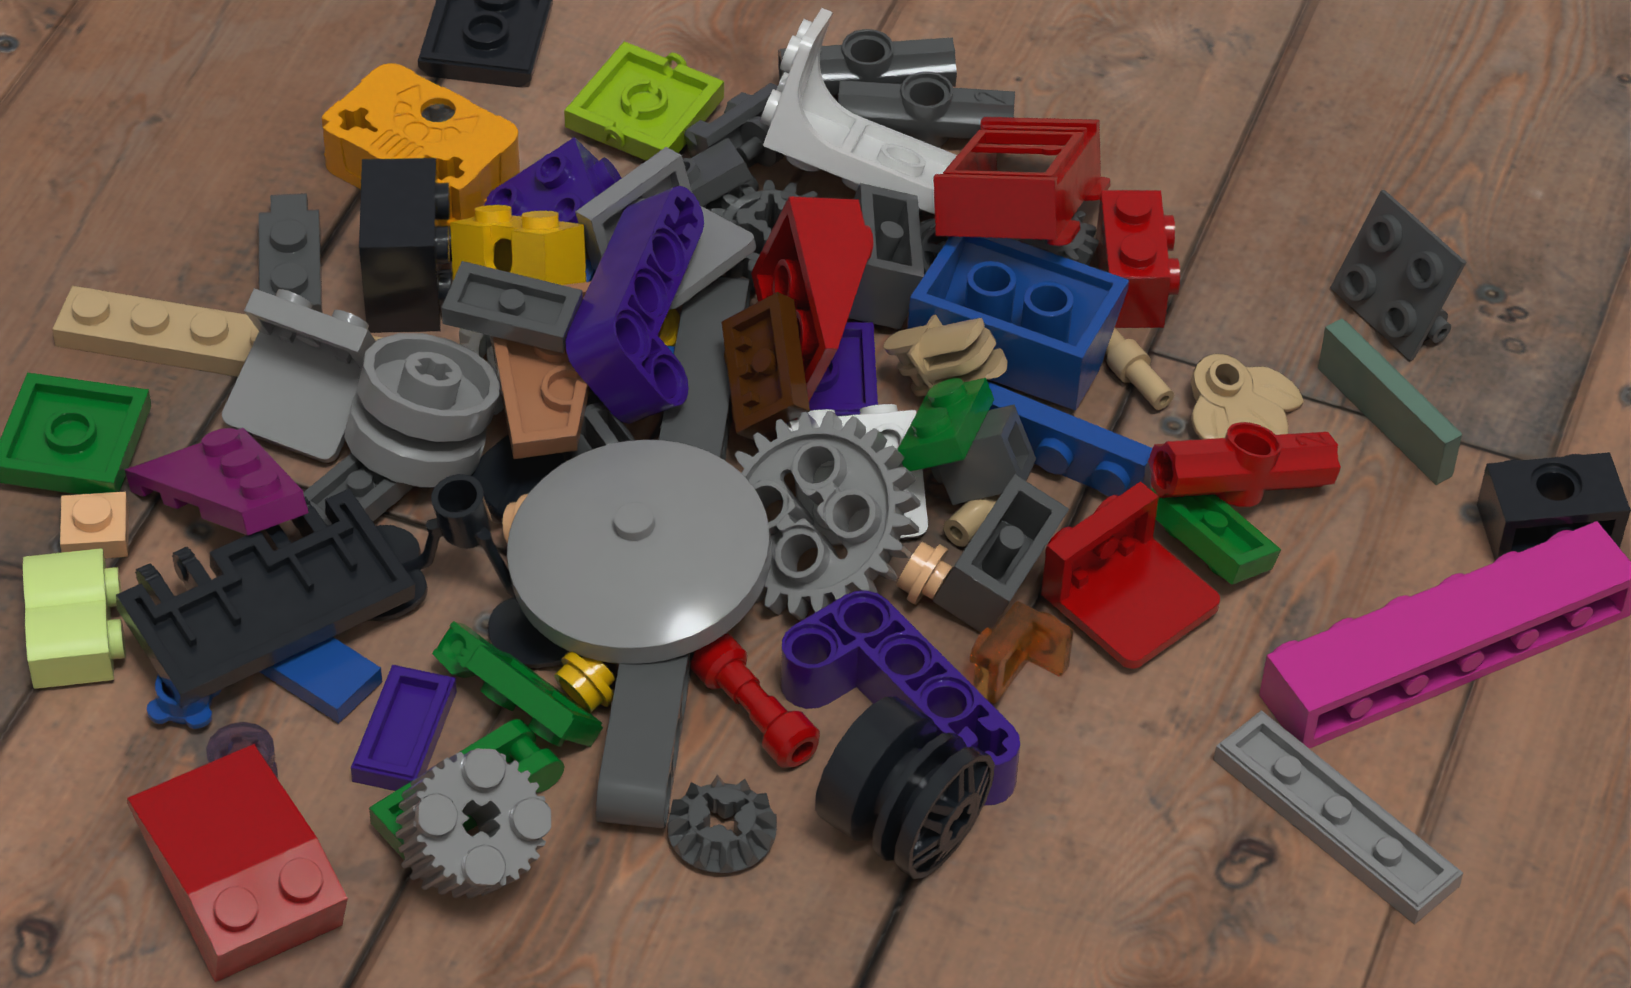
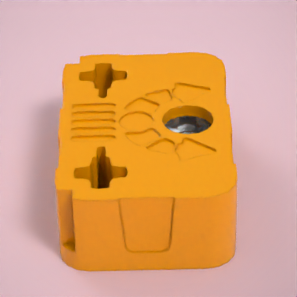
[322,63,520,226]

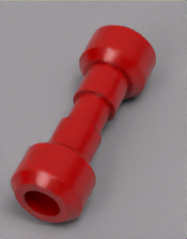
[690,633,820,768]

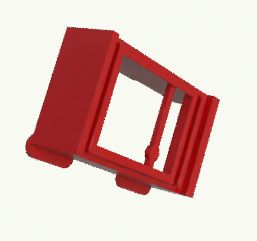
[933,117,1111,246]

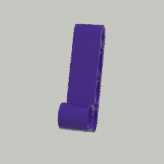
[565,186,704,424]
[781,591,1020,806]

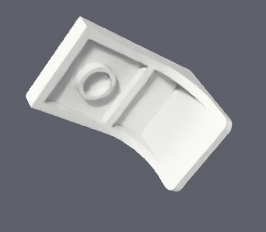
[760,8,957,216]

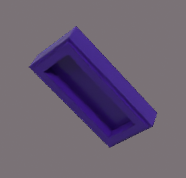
[351,665,457,791]

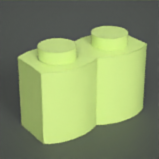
[23,548,126,689]

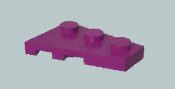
[125,428,309,535]

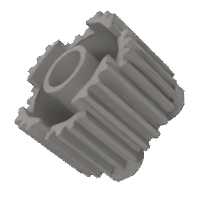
[396,748,551,898]

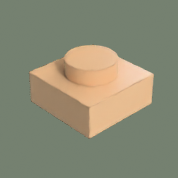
[60,491,129,558]

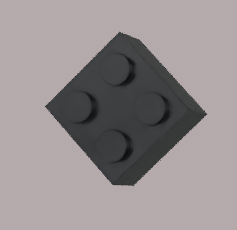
[359,158,452,333]

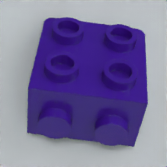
[483,137,622,223]

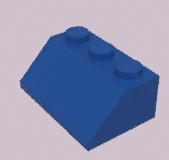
[908,236,1129,410]

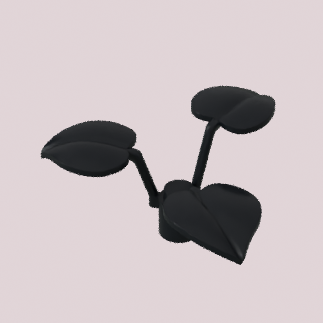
[367,434,583,668]

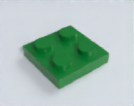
[0,372,151,494]

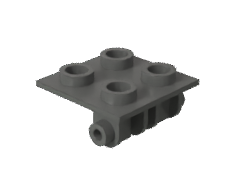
[1330,190,1467,361]

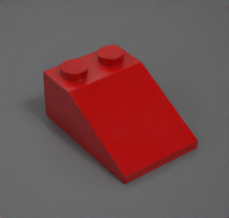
[751,196,873,420]
[127,744,348,982]

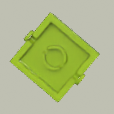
[564,41,724,161]

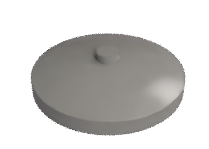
[507,440,771,664]

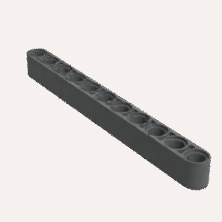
[596,276,751,829]

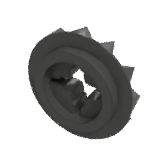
[668,774,777,873]

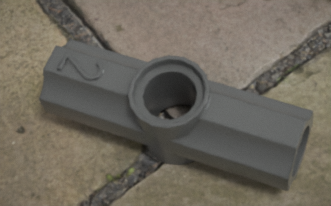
[778,29,957,95]
[838,72,1015,147]

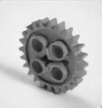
[735,411,921,621]

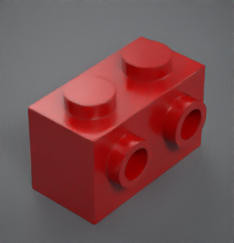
[1096,190,1180,328]

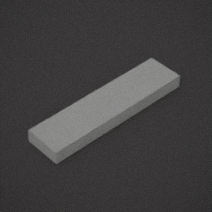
[1214,710,1463,925]

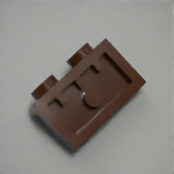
[721,292,810,442]

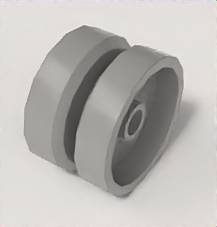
[344,333,500,487]

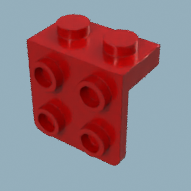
[1041,481,1220,669]

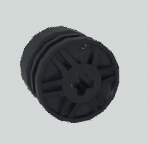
[815,696,995,879]

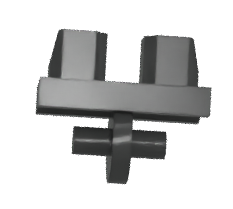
[684,83,784,168]

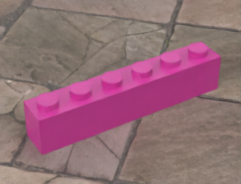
[1259,521,1631,749]

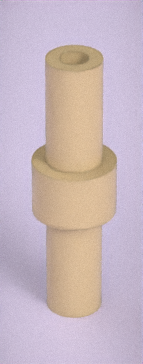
[1105,328,1174,410]

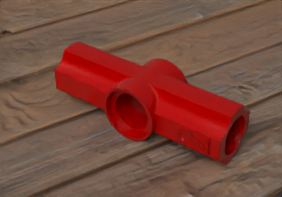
[1148,422,1341,507]

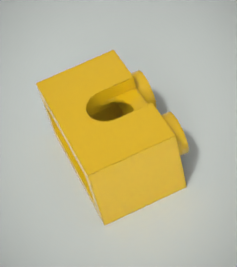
[450,205,586,285]

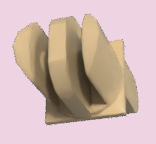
[884,315,1008,397]

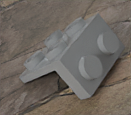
[575,147,756,310]
[222,288,376,463]

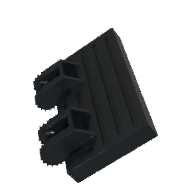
[116,488,415,708]

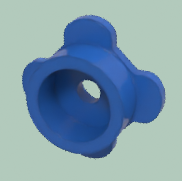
[147,674,222,729]

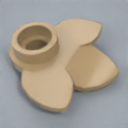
[1191,354,1304,439]

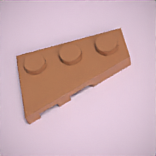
[490,281,591,459]

